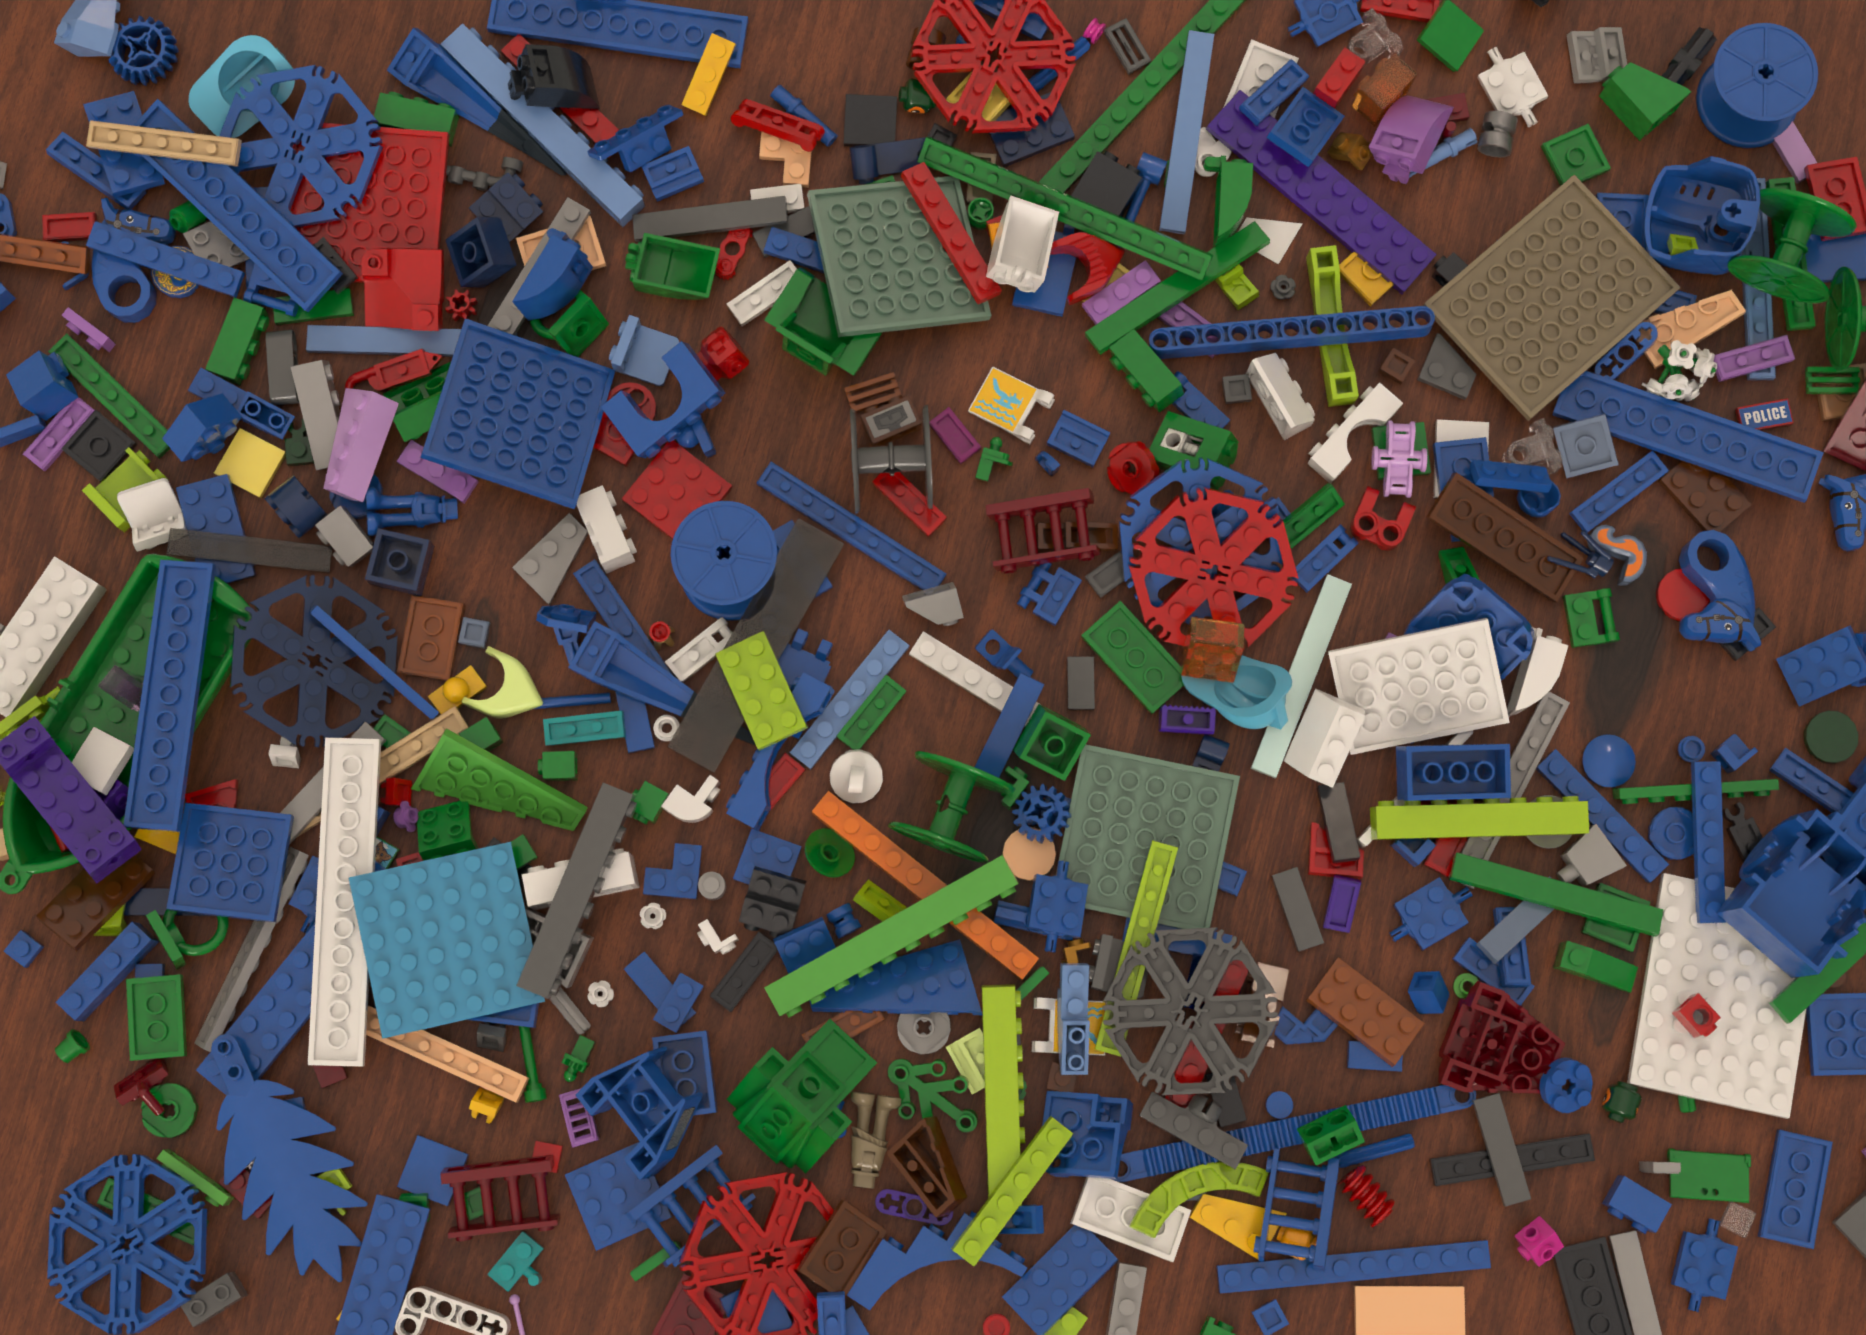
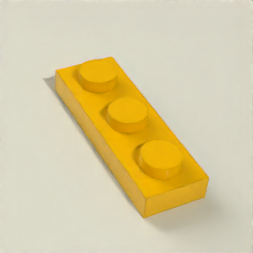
[681,33,736,116]

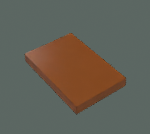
[397,595,465,681]

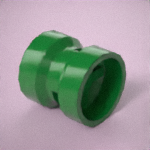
[968,197,994,230]

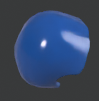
[1517,480,1561,518]

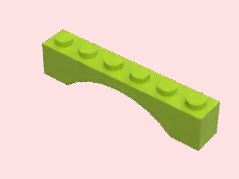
[1306,245,1359,407]

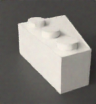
[577,485,637,574]

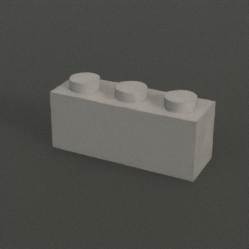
[1106,1262,1147,1335]

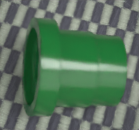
[55,1029,90,1063]

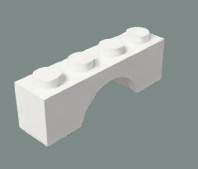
[1307,383,1403,484]

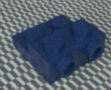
[468,172,543,242]

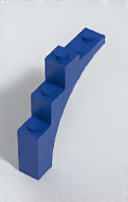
[847,1211,1027,1310]

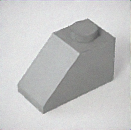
[902,582,964,626]

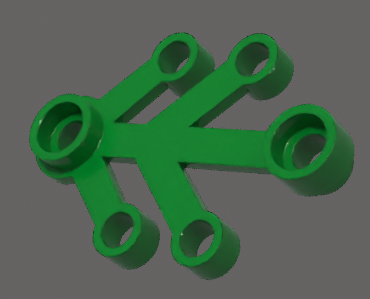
[888,1058,978,1132]

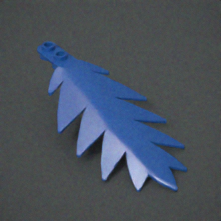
[211,1034,368,1282]

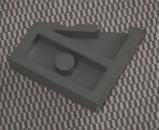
[1417,333,1477,400]

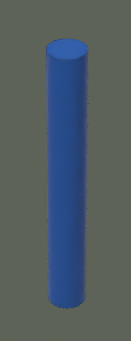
[534,692,611,709]

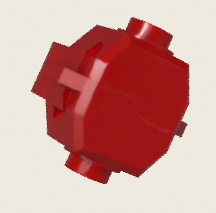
[697,326,749,381]

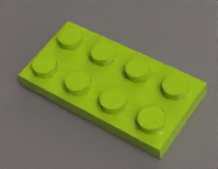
[715,631,808,751]

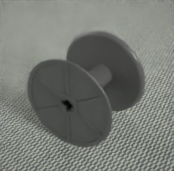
[850,405,933,514]

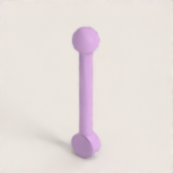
[509,1294,525,1335]

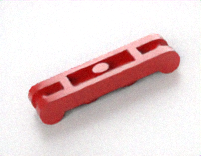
[730,99,825,152]

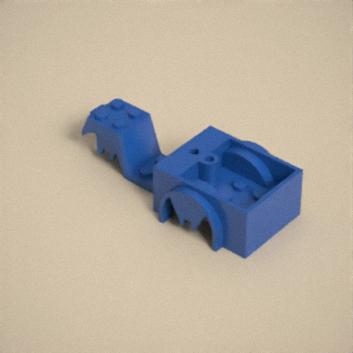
[1717,756,1866,978]

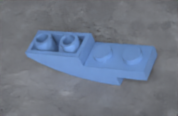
[1057,963,1090,1075]

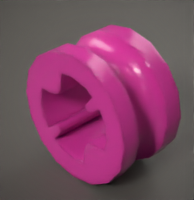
[1083,18,1106,44]

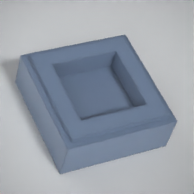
[458,617,491,649]

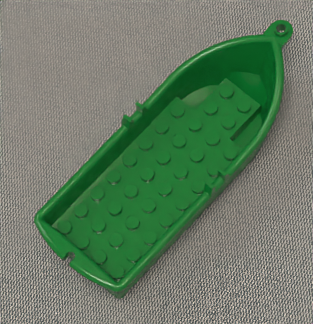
[0,554,252,894]

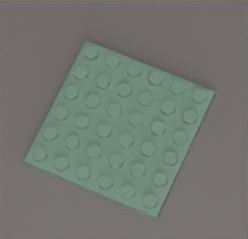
[807,176,991,337]
[1056,745,1240,929]

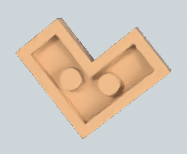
[759,131,812,188]

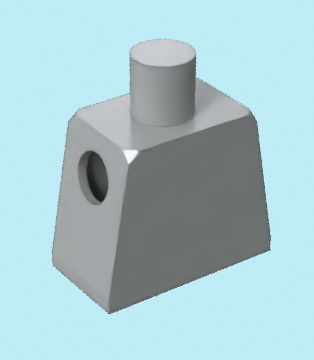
[1556,824,1627,886]

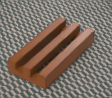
[844,372,901,413]

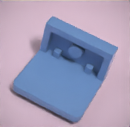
[609,315,679,386]

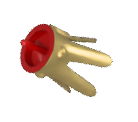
[648,621,675,650]

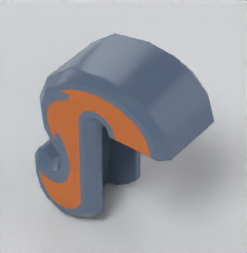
[1587,525,1647,586]

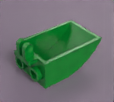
[1203,155,1253,248]
[625,233,720,300]

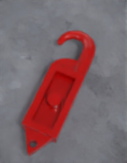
[345,349,444,391]

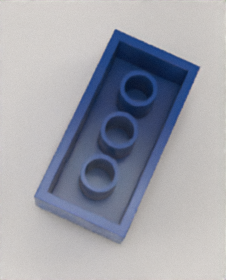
[1396,744,1511,801]

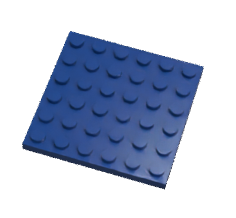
[420,318,616,509]

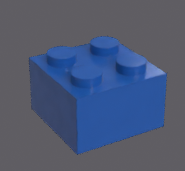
[162,393,242,462]

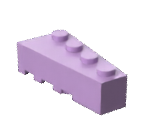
[323,388,399,502]

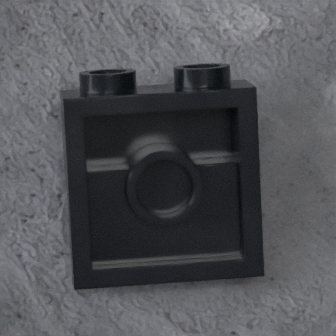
[739,866,807,938]

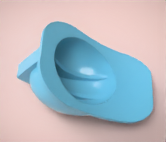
[188,35,295,138]
[1181,646,1292,730]

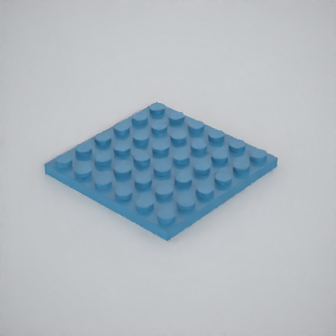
[349,842,545,1039]

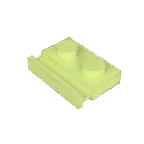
[946,1028,985,1095]

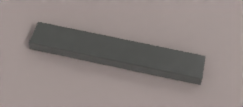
[632,196,788,242]

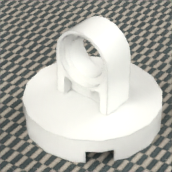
[830,749,883,803]

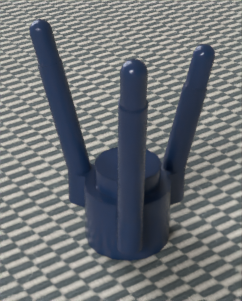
[1547,531,1614,578]

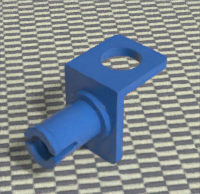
[975,629,1033,678]

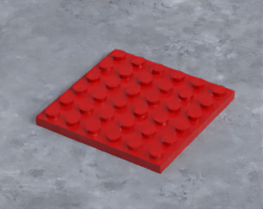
[290,123,450,283]

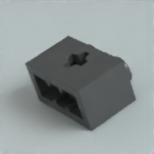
[181,1271,248,1327]

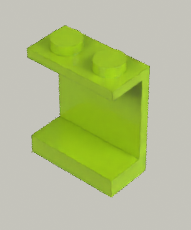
[82,447,168,533]

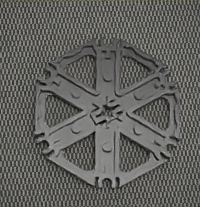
[1102,927,1279,1095]

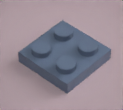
[1553,413,1619,478]

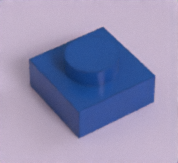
[4,930,45,968]
[1251,1299,1289,1335]

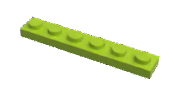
[951,1116,1073,1266]

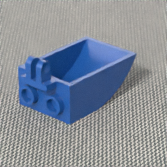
[512,228,593,321]

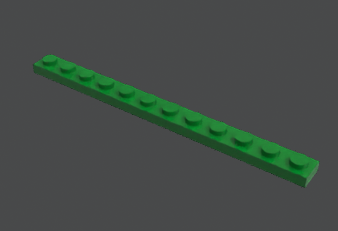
[1039,0,1246,193]
[917,137,1213,280]

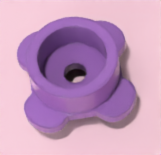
[393,801,419,832]

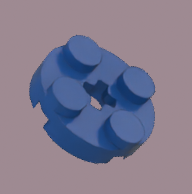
[1540,1058,1593,1113]

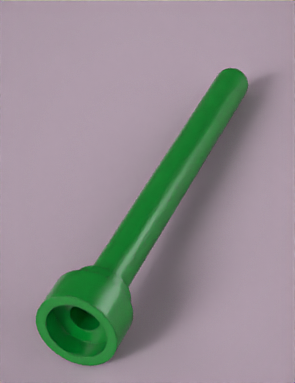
[519,1026,547,1103]

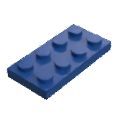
[83,91,165,198]
[176,474,256,584]
[1002,1225,1119,1335]

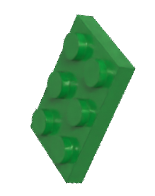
[126,974,187,1061]

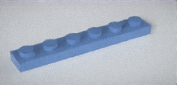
[790,630,910,770]

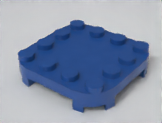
[1403,574,1535,681]

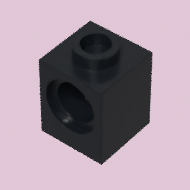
[1432,252,1468,287]

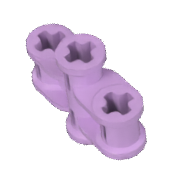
[1371,420,1427,498]

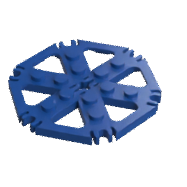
[219,65,383,228]
[1119,457,1283,627]
[47,1154,207,1334]

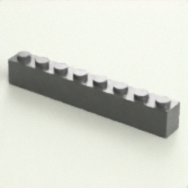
[516,783,637,999]

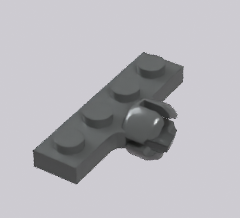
[1139,1092,1248,1170]

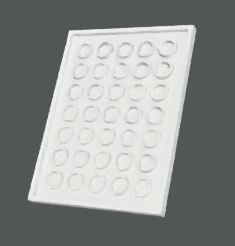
[1627,873,1806,1119]

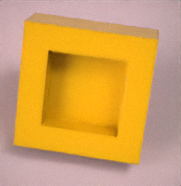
[469,1087,505,1124]

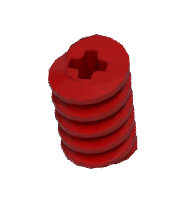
[1337,1165,1395,1228]

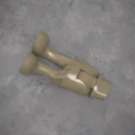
[851,1091,902,1189]

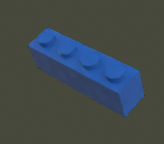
[56,921,160,1022]

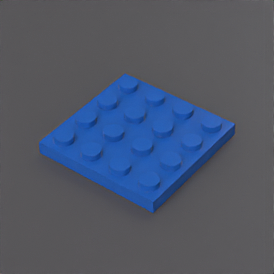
[166,803,294,923]

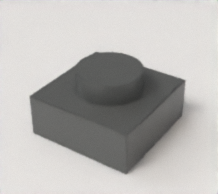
[1222,374,1252,405]

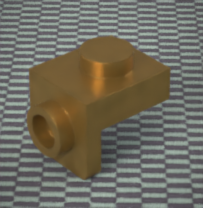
[1327,132,1372,170]
[1061,939,1091,963]

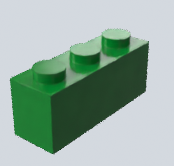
[373,92,459,147]
[205,298,270,386]
[1109,329,1184,413]

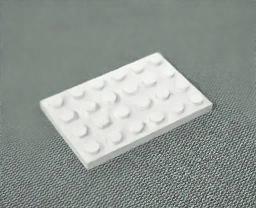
[1328,618,1510,755]

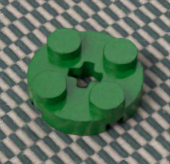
[141,1083,199,1138]

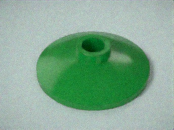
[805,828,855,878]

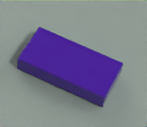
[1323,875,1361,933]

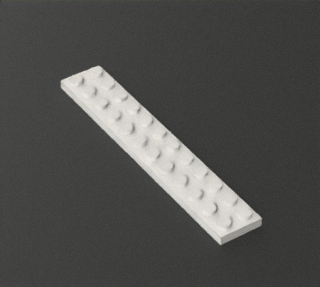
[308,738,381,1067]

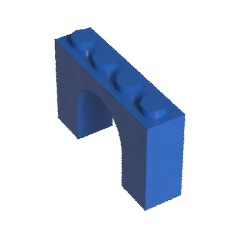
[601,341,725,458]

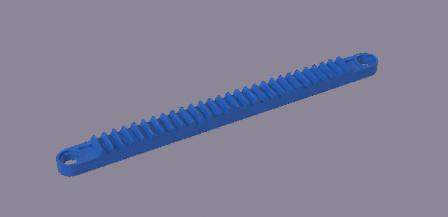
[1112,1085,1476,1182]

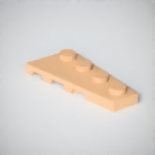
[1636,290,1746,369]

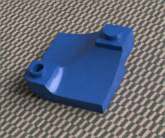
[1042,1091,1133,1179]

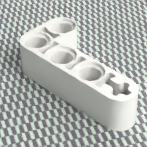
[395,1286,511,1335]

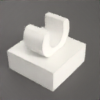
[268,737,301,769]

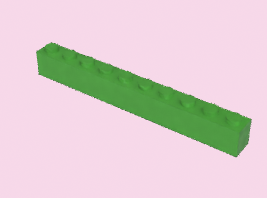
[764,855,1019,1018]

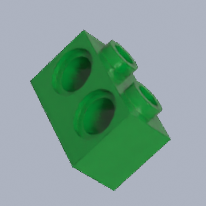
[1297,1105,1365,1166]

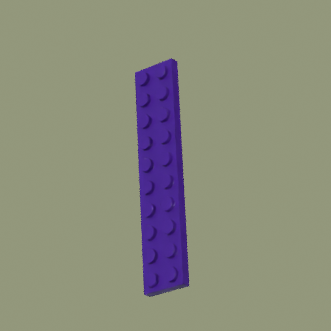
[1206,90,1437,294]

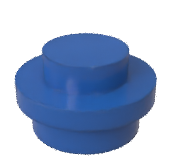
[1678,736,1705,763]

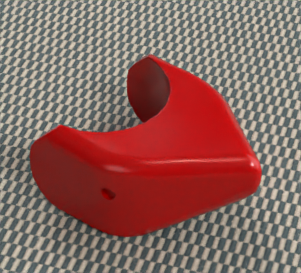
[1050,232,1125,305]

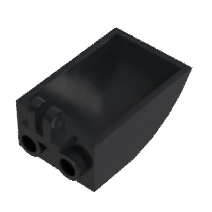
[508,44,600,109]

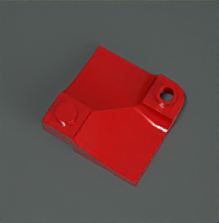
[361,248,444,331]

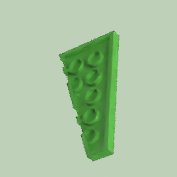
[411,728,588,831]

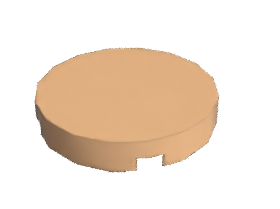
[1002,827,1056,881]

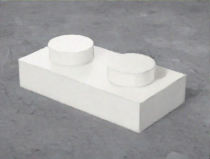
[750,184,804,213]

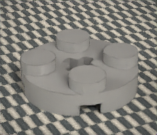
[897,1012,951,1055]

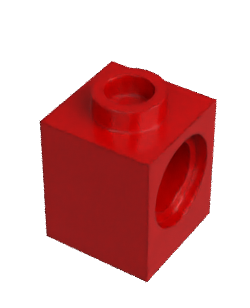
[1672,993,1721,1038]

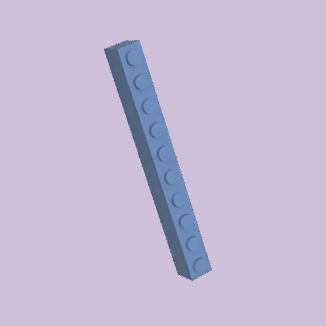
[440,23,645,227]

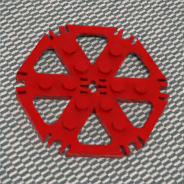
[911,0,1076,134]
[1128,487,1299,655]
[679,1172,834,1335]

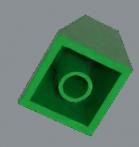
[1599,62,1691,141]

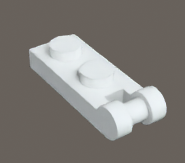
[665,617,740,683]

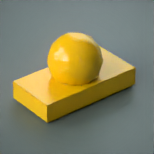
[428,665,487,714]

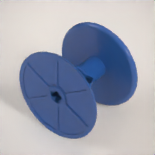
[1696,23,1818,148]
[671,501,784,621]

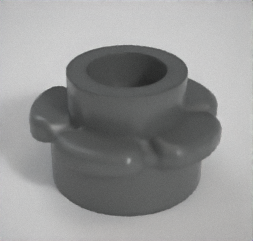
[1270,275,1296,300]

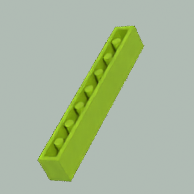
[1370,796,1589,840]
[981,984,1027,1206]

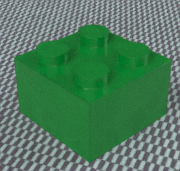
[1013,704,1091,781]

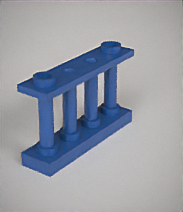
[626,1145,756,1267]
[1254,1148,1340,1272]

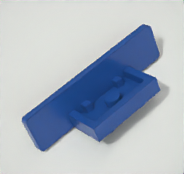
[587,105,684,172]

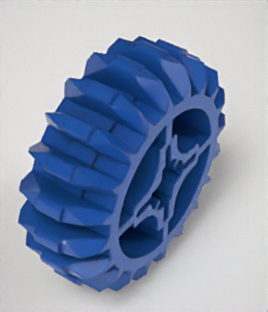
[109,16,179,86]

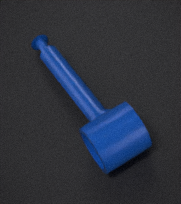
[1117,152,1168,247]

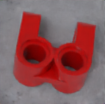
[1350,486,1416,551]

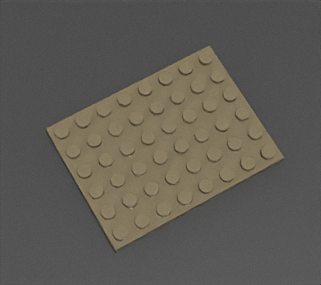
[1423,175,1681,421]

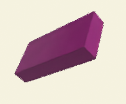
[929,407,981,465]

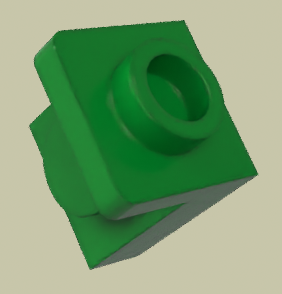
[1001,766,1029,810]

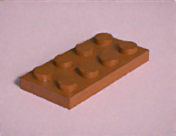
[1306,957,1425,1067]

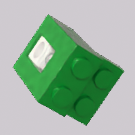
[1149,411,1239,490]

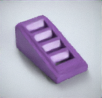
[559,1088,600,1148]

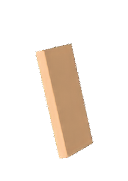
[1354,1286,1465,1335]

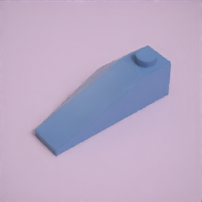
[54,0,120,57]

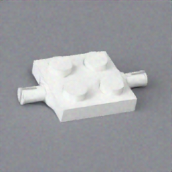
[1477,47,1548,127]

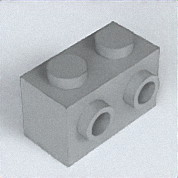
[315,505,374,567]

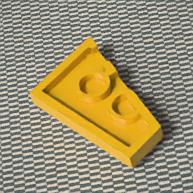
[1189,1194,1287,1260]

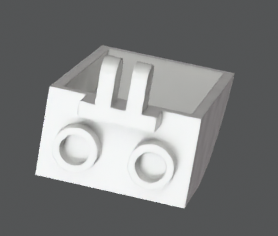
[986,196,1059,293]
[1507,627,1569,717]

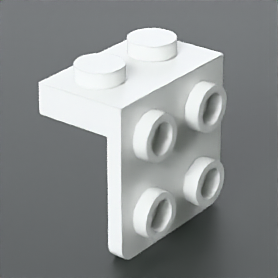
[117,478,188,552]

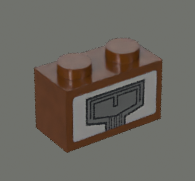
[861,395,921,447]

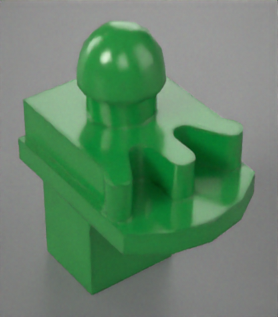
[975,437,1013,482]
[561,1035,596,1082]

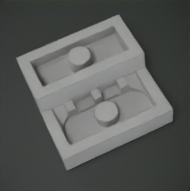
[1567,27,1627,83]

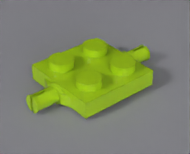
[0,686,61,741]

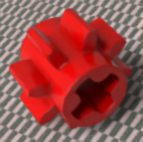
[445,289,478,322]

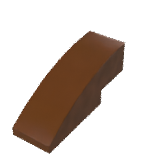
[1035,521,1118,553]

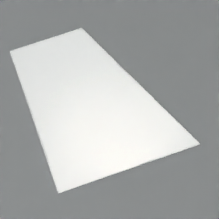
[1238,217,1302,264]

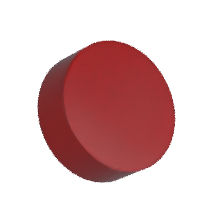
[983,1313,1010,1335]

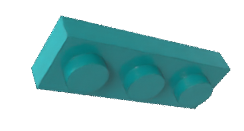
[543,710,626,746]

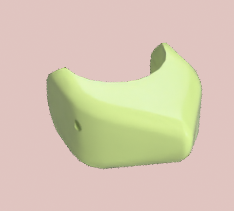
[461,646,543,719]

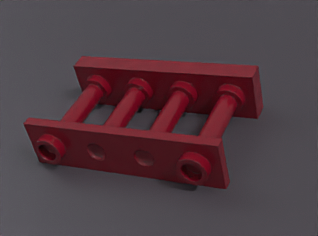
[985,488,1101,574]
[440,1155,560,1241]

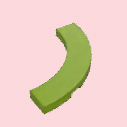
[1129,1162,1269,1238]

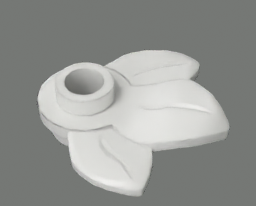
[1195,127,1231,177]

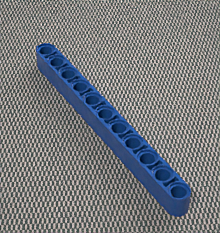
[1149,306,1435,359]

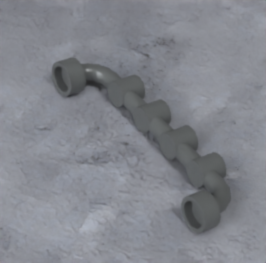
[446,157,524,191]

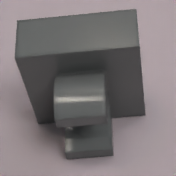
[477,1022,506,1052]

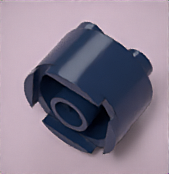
[264,475,328,538]

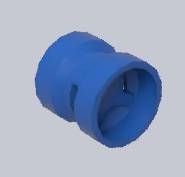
[826,903,862,939]

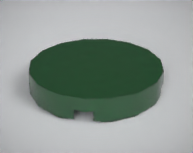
[1804,711,1859,764]

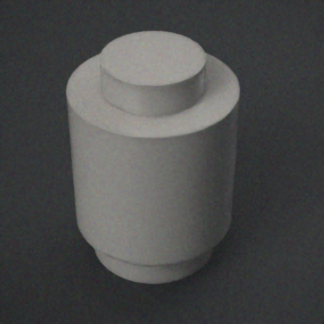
[698,872,727,900]

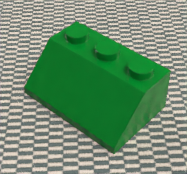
[382,362,451,442]

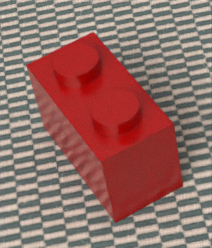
[1313,47,1366,109]

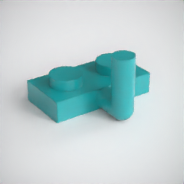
[487,1231,544,1292]

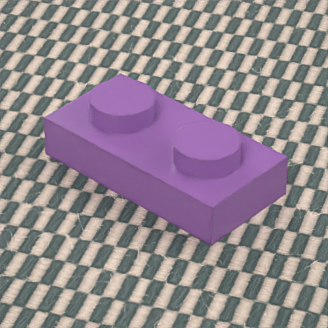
[62,307,116,352]

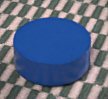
[1265,1091,1293,1119]

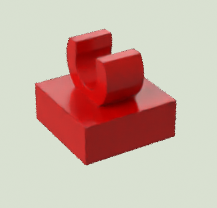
[380,778,412,807]

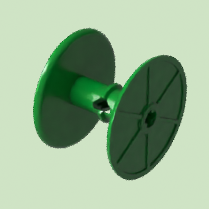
[1728,188,1857,303]
[1824,266,1866,371]
[888,751,1015,864]

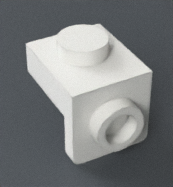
[697,919,739,955]

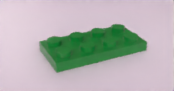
[1081,600,1184,714]

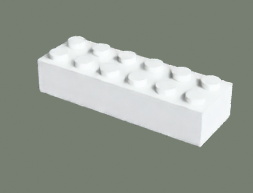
[0,556,107,717]

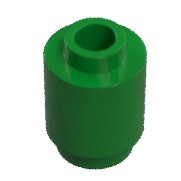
[169,200,207,233]

